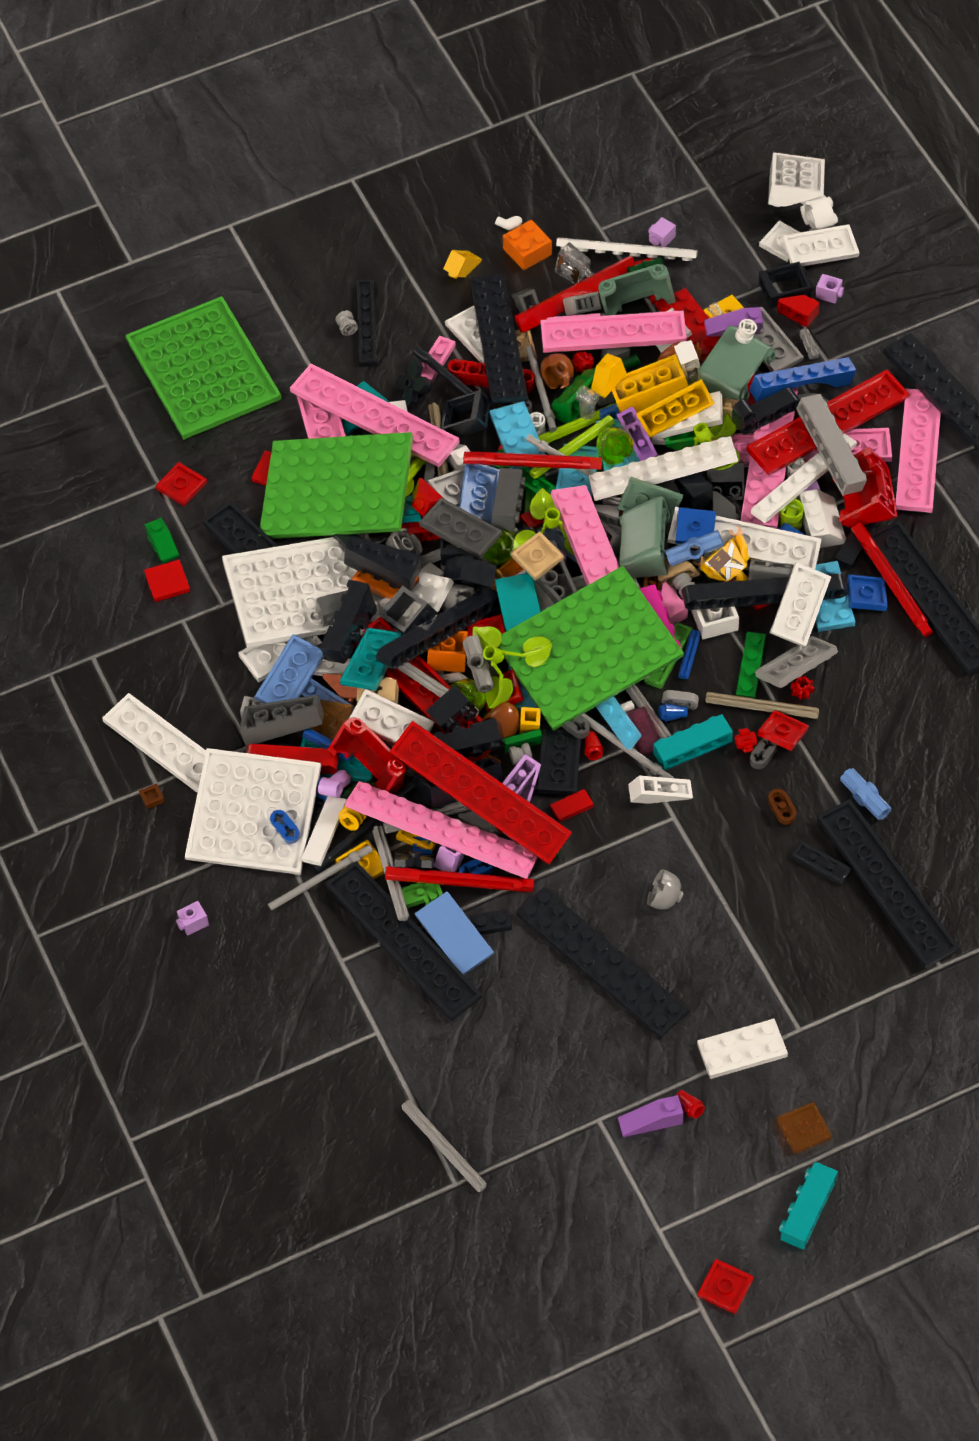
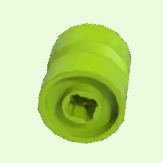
[779,499,804,530]

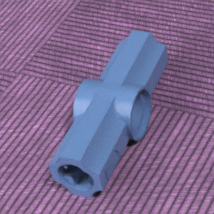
[665,530,724,567]
[840,768,891,820]

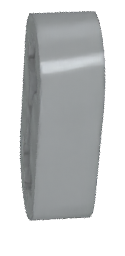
[662,690,699,710]

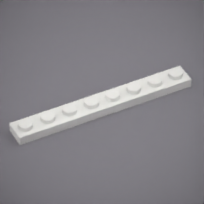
[556,238,698,261]
[751,434,857,523]

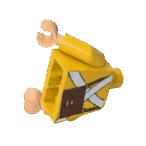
[693,526,749,582]

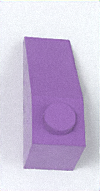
[704,307,763,337]
[617,406,658,461]
[618,1095,683,1137]

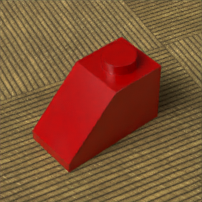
[777,295,820,327]
[412,478,443,517]

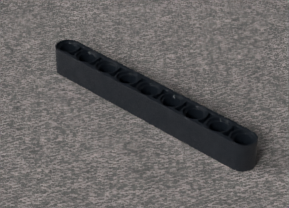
[681,574,848,610]
[376,588,500,669]

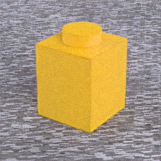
[520,707,541,734]

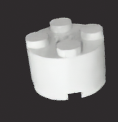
[800,194,838,231]

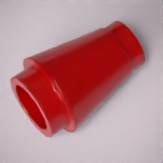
[585,731,604,760]
[676,1090,705,1119]

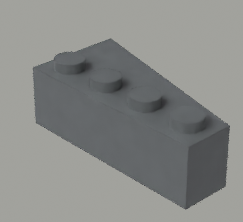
[492,468,525,530]
[536,540,577,604]
[240,695,324,747]

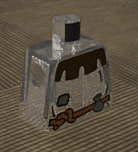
[554,242,595,284]

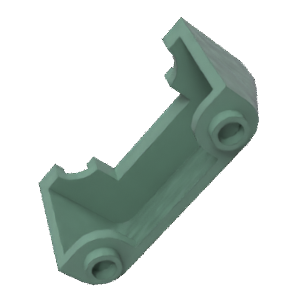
[598,264,676,316]
[698,325,776,401]
[617,496,670,578]

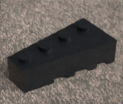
[344,536,422,591]
[434,718,506,758]

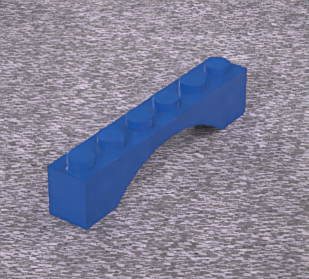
[749,357,856,402]

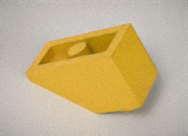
[443,250,482,279]
[591,353,627,398]

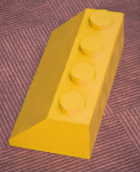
[612,354,688,413]
[636,379,715,438]

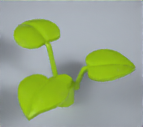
[693,413,740,470]
[513,488,574,555]
[473,626,552,709]

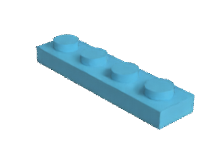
[596,696,642,750]

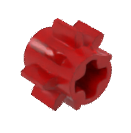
[572,351,594,373]
[791,676,815,700]
[735,728,757,753]

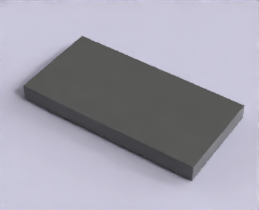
[419,497,502,559]

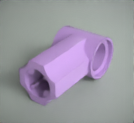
[318,769,351,798]

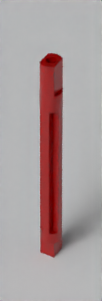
[463,451,602,470]
[851,522,934,638]
[385,866,534,892]

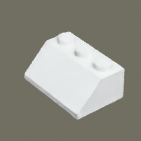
[798,489,846,548]

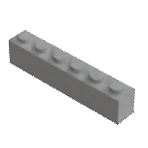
[796,394,867,496]

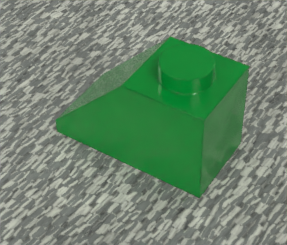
[145,518,179,564]

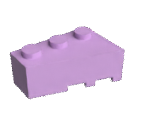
[502,754,541,802]

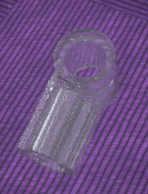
[575,385,599,420]

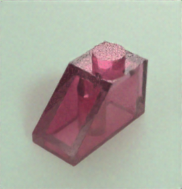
[627,706,659,755]

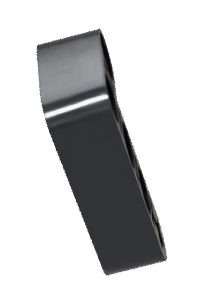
[732,387,800,435]

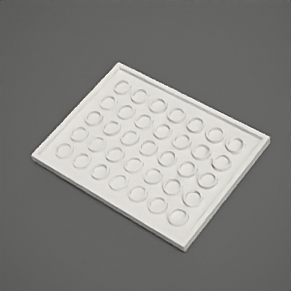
[222,533,384,648]

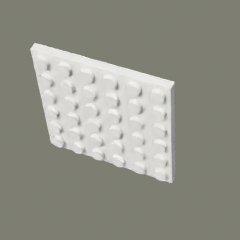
[185,748,321,875]

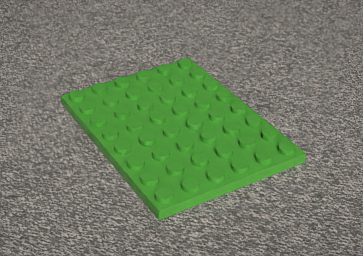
[125,296,282,440]
[259,432,413,539]
[498,566,684,731]

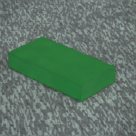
[503,729,542,753]

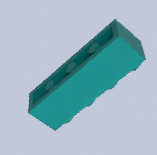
[653,714,733,771]
[779,1162,838,1250]

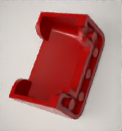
[832,447,897,527]
[327,717,406,795]

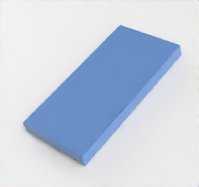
[458,464,500,525]
[254,634,324,703]
[415,891,494,975]

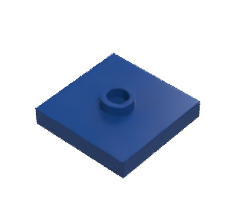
[675,507,716,546]
[847,575,887,611]

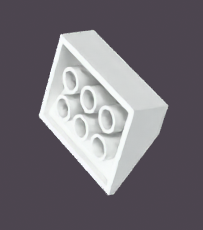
[768,152,825,207]

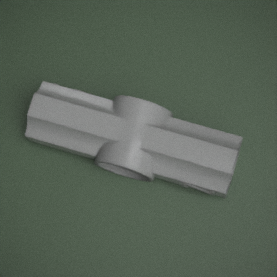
[462,636,494,693]

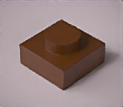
[139,783,165,809]

